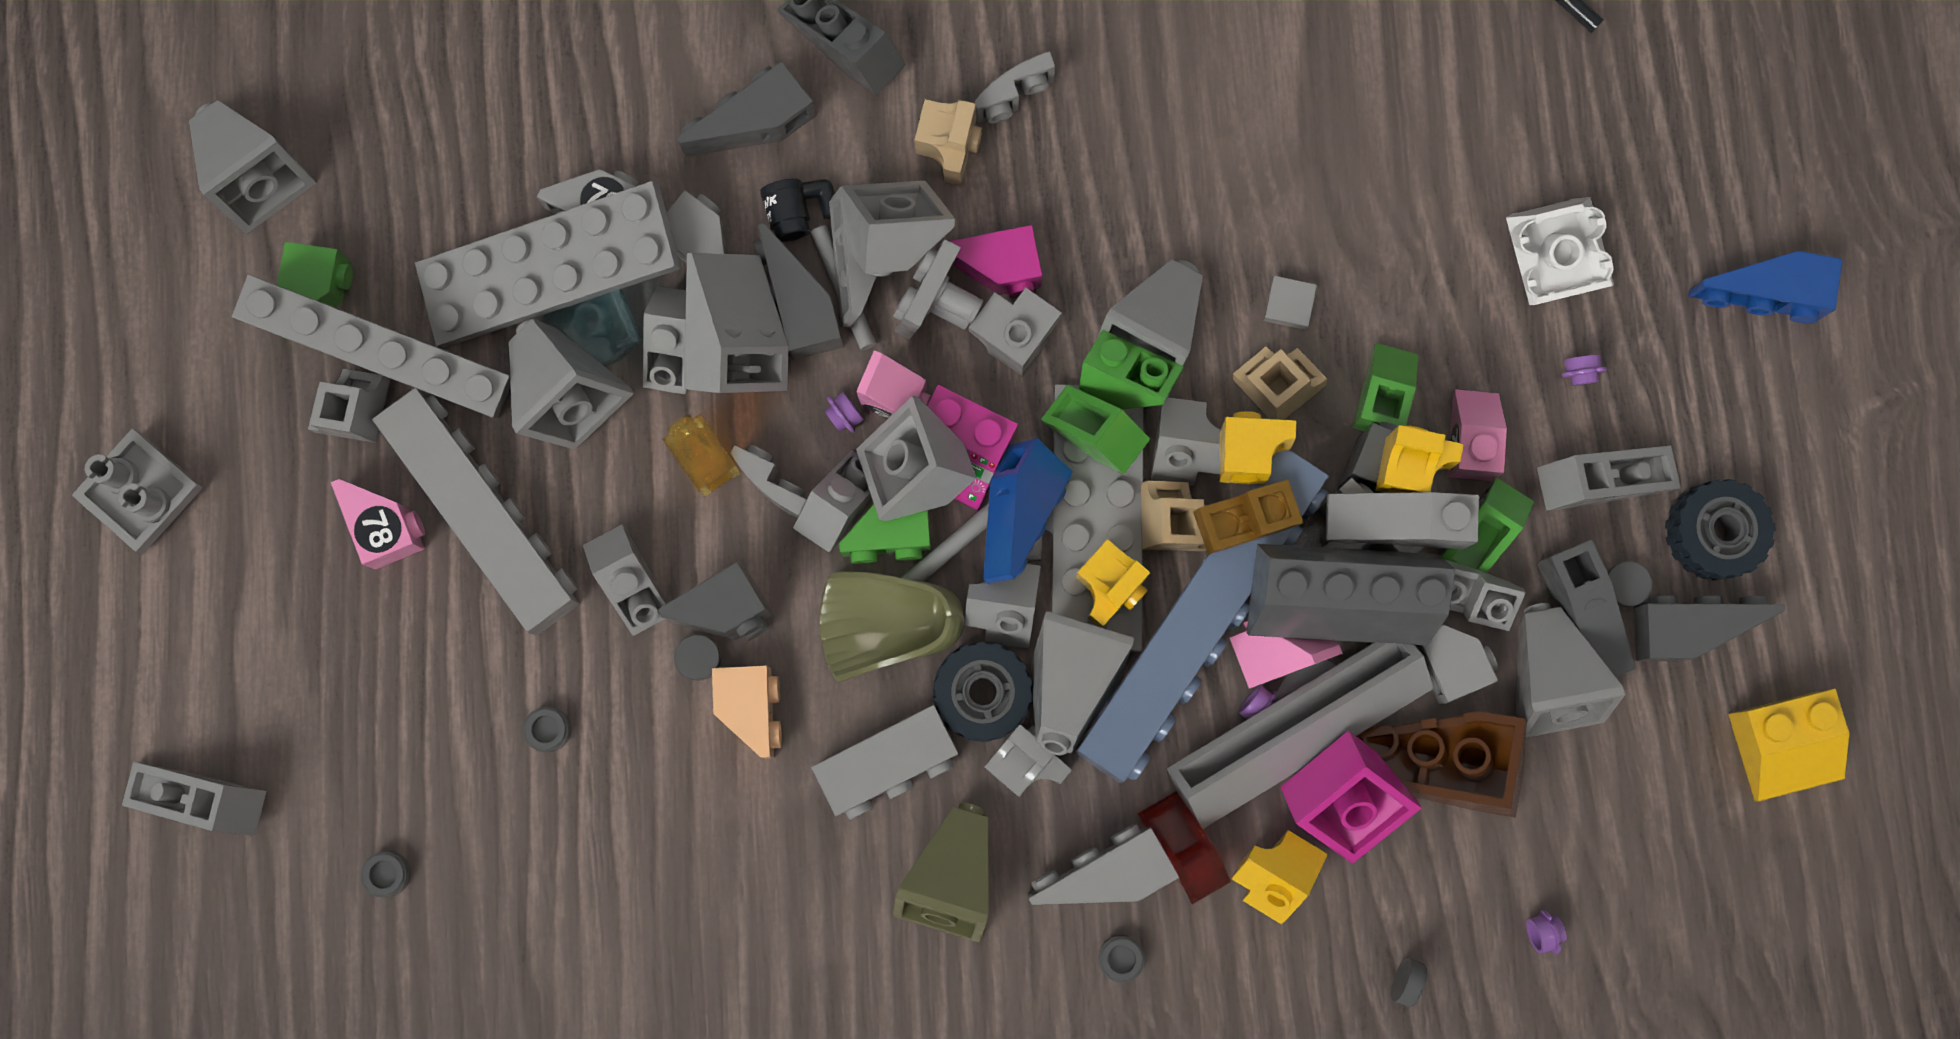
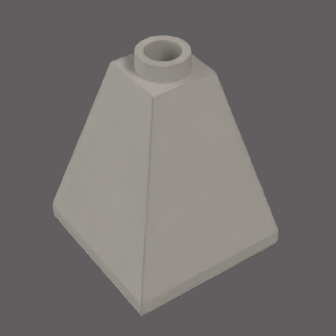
[189,100,317,234]
[1097,259,1203,366]
[509,319,634,450]
[1515,603,1625,738]
[1031,611,1135,755]

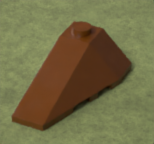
[1356,711,1527,818]

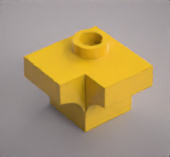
[1219,411,1296,485]
[1375,425,1464,493]
[1075,539,1150,628]
[1231,830,1328,925]

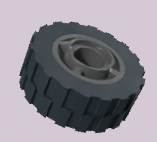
[1665,479,1776,580]
[933,642,1033,742]

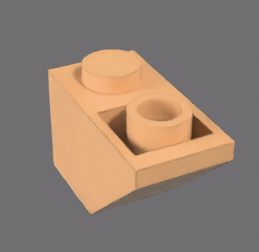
[712,666,782,759]

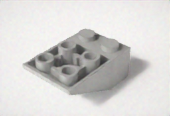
[684,253,789,393]
[1027,824,1179,905]

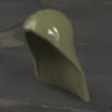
[819,571,965,682]

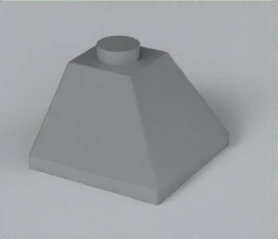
[841,181,955,276]
[856,395,977,521]

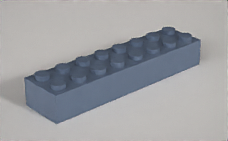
[1074,450,1329,783]

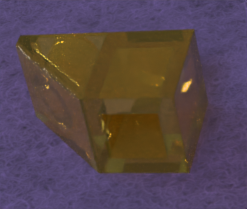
[662,414,741,497]

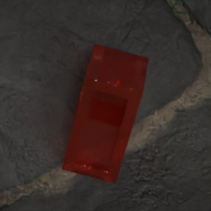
[1138,791,1231,904]

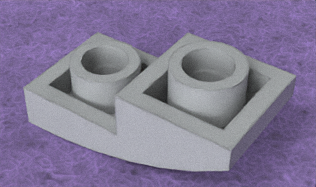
[975,51,1055,123]
[731,444,807,519]
[1445,560,1526,631]

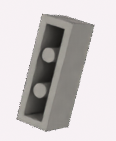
[811,705,959,821]

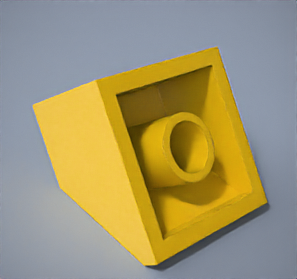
[1728,689,1849,801]

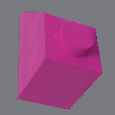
[949,225,1042,298]

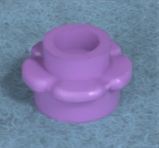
[1562,355,1607,386]
[824,391,864,432]
[1238,685,1277,720]
[1526,910,1567,955]

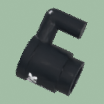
[760,178,835,242]

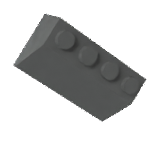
[1247,544,1455,645]

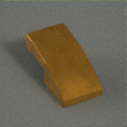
[1193,479,1303,555]

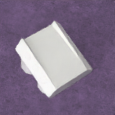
[1506,197,1614,305]

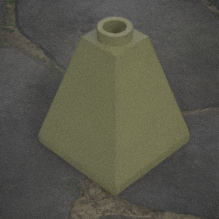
[893,803,989,943]

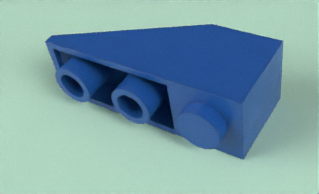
[1688,251,1843,324]
[983,438,1073,584]

